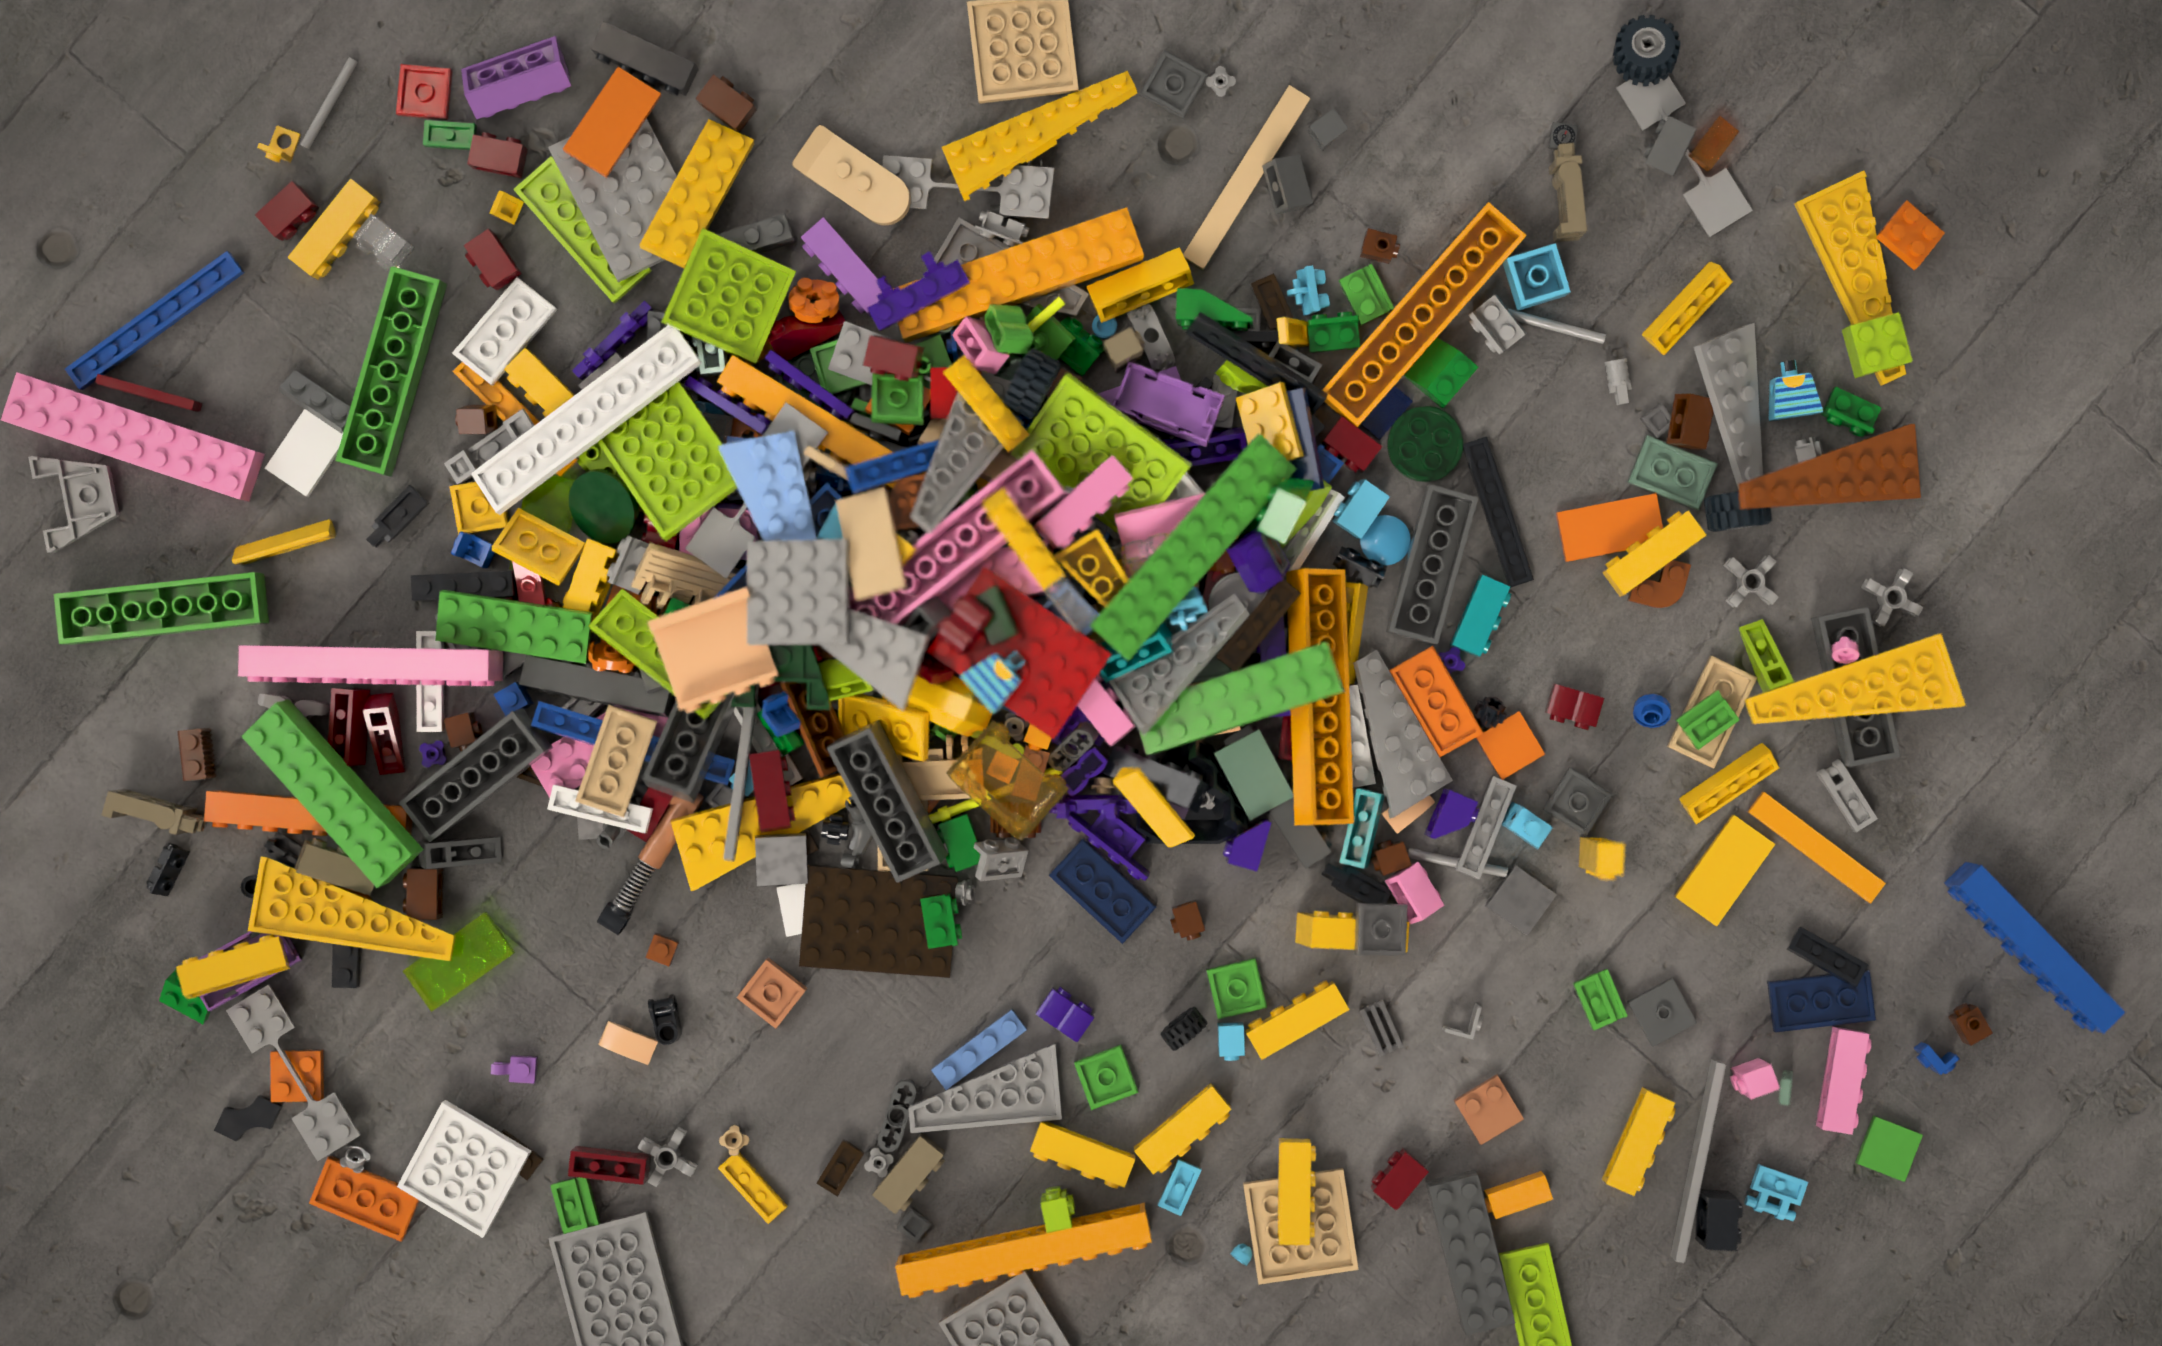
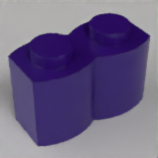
[1058,747,1108,796]
[1036,987,1094,1042]

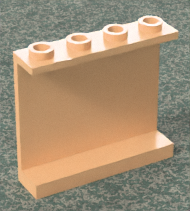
[648,587,778,713]

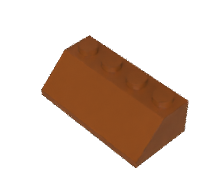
[780,682,845,778]

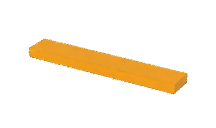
[453,362,578,477]
[1747,792,1886,903]

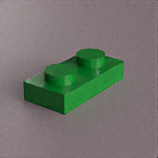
[423,120,477,150]

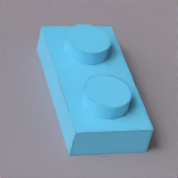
[1158,1158,1202,1216]

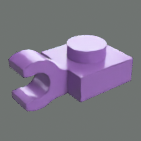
[491,1056,537,1084]

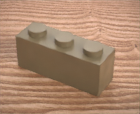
[1103,327,1145,373]
[295,838,374,895]
[872,1132,945,1214]

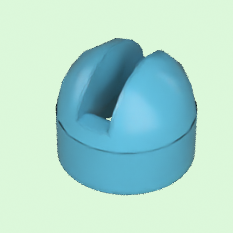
[1230,1243,1253,1266]

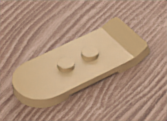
[792,125,911,225]

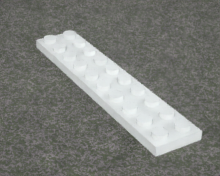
[471,326,702,515]

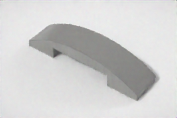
[444,409,534,485]

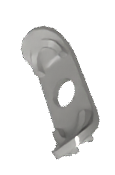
[1127,303,1175,373]

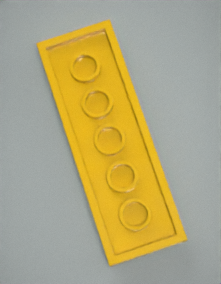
[639,119,754,268]

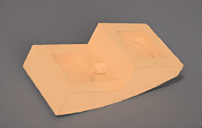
[1381,795,1435,834]
[599,1021,658,1065]

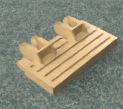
[631,543,741,609]
[897,735,985,801]

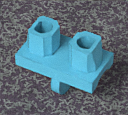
[1287,266,1330,316]
[1165,586,1207,631]

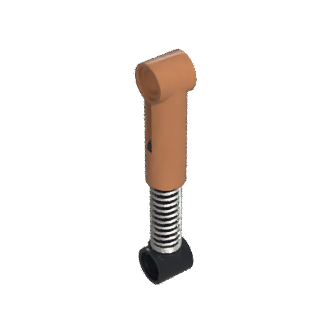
[597,793,705,936]

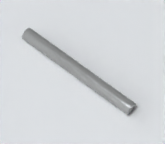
[300,57,358,149]
[1508,308,1606,344]
[1407,848,1508,877]

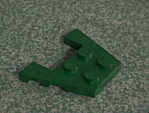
[731,644,832,710]

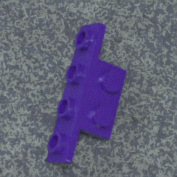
[1066,811,1150,881]

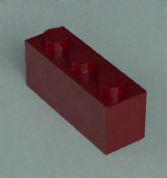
[328,688,370,766]
[749,750,795,833]
[568,1146,651,1185]

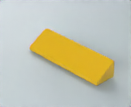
[1642,262,1733,355]
[232,519,336,566]
[1346,582,1368,685]
[1679,743,1780,825]
[1113,767,1195,847]

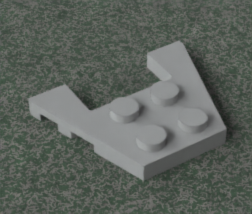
[28,456,120,553]

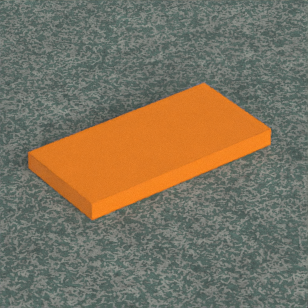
[563,67,661,178]
[1556,493,1663,562]
[1389,645,1484,757]
[309,1156,420,1242]

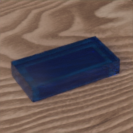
[1361,385,1413,440]

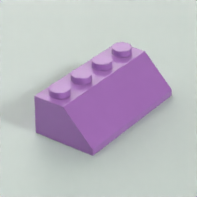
[461,36,571,120]

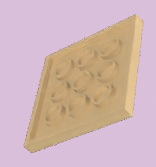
[967,0,1079,104]
[1243,1168,1359,1285]

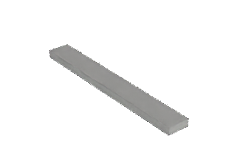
[723,682,760,862]
[1670,1059,1726,1263]

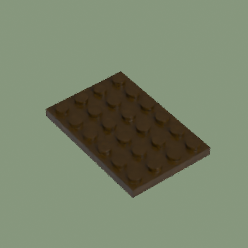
[799,865,958,978]

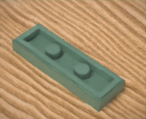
[1779,1070,1793,1105]

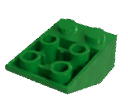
[1176,289,1253,331]

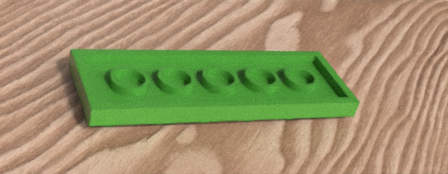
[435,590,593,664]

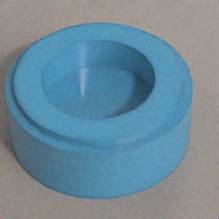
[1092,315,1117,339]

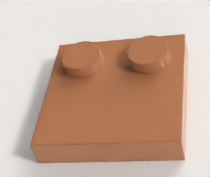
[737,957,808,1029]
[1454,1075,1524,1145]

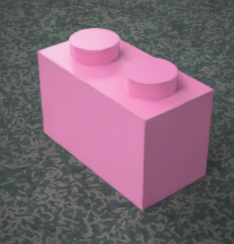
[952,316,1010,374]
[1385,862,1444,924]
[1730,1058,1780,1099]

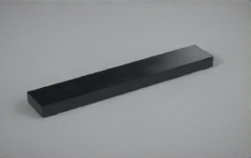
[1186,312,1328,415]
[1463,436,1534,588]

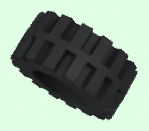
[1160,1007,1208,1051]

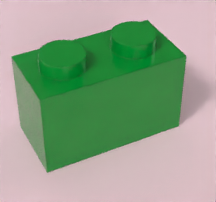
[936,813,981,872]

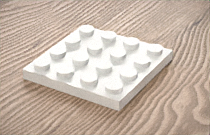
[397,1100,531,1238]

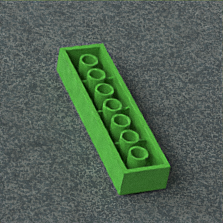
[335,266,447,477]
[54,572,269,645]
[1139,642,1345,755]
[241,699,424,888]

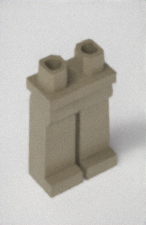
[1549,143,1587,243]
[101,789,206,835]

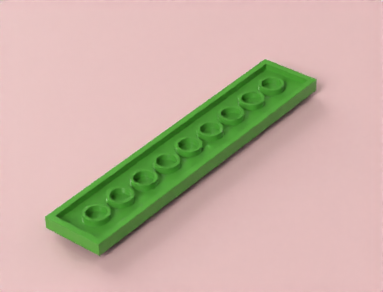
[1089,434,1296,660]

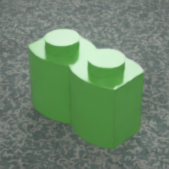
[984,304,1034,354]

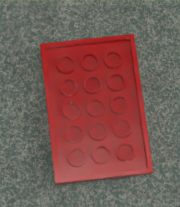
[927,567,1112,739]

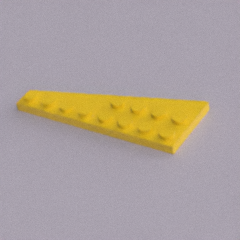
[942,71,1137,201]
[1794,171,1906,386]
[1744,634,1965,724]
[671,773,851,891]
[248,857,456,961]

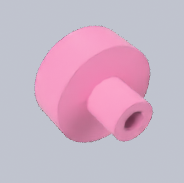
[1832,637,1859,664]

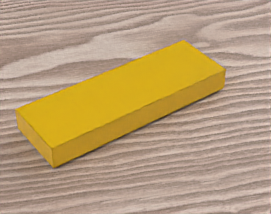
[718,1152,788,1224]

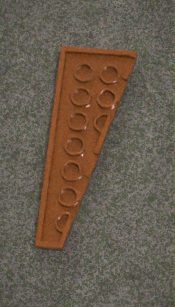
[1738,424,1921,509]

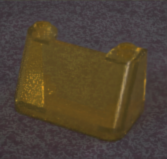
[947,720,1069,840]

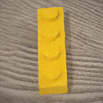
[943,355,1029,452]

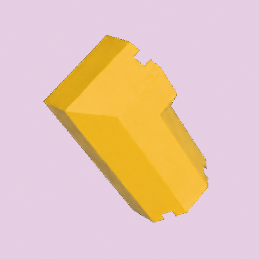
[882,674,993,737]

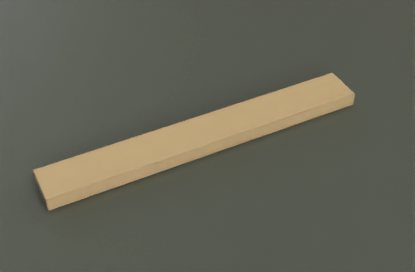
[1183,85,1311,270]

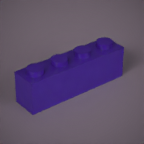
[1161,427,1247,466]

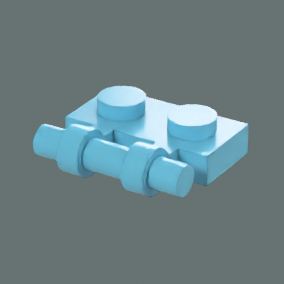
[1744,1164,1808,1221]

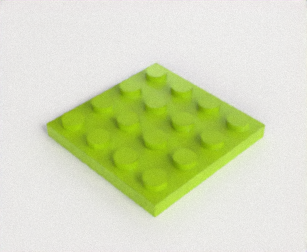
[661,228,796,364]

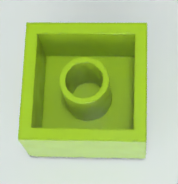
[1842,312,1913,378]

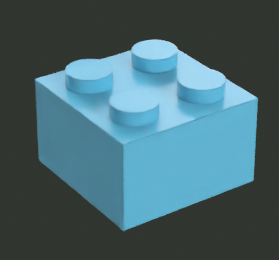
[1503,243,1571,311]

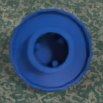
[1633,694,1671,728]

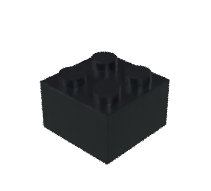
[1695,1189,1743,1251]

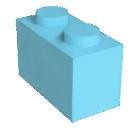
[1332,479,1390,539]

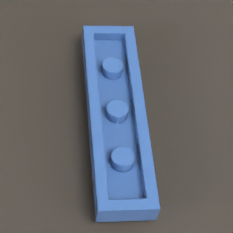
[931,1009,1027,1090]

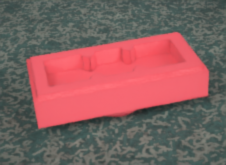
[512,561,546,605]

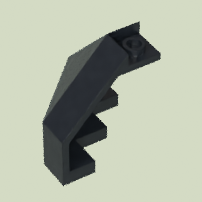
[1133,739,1248,844]

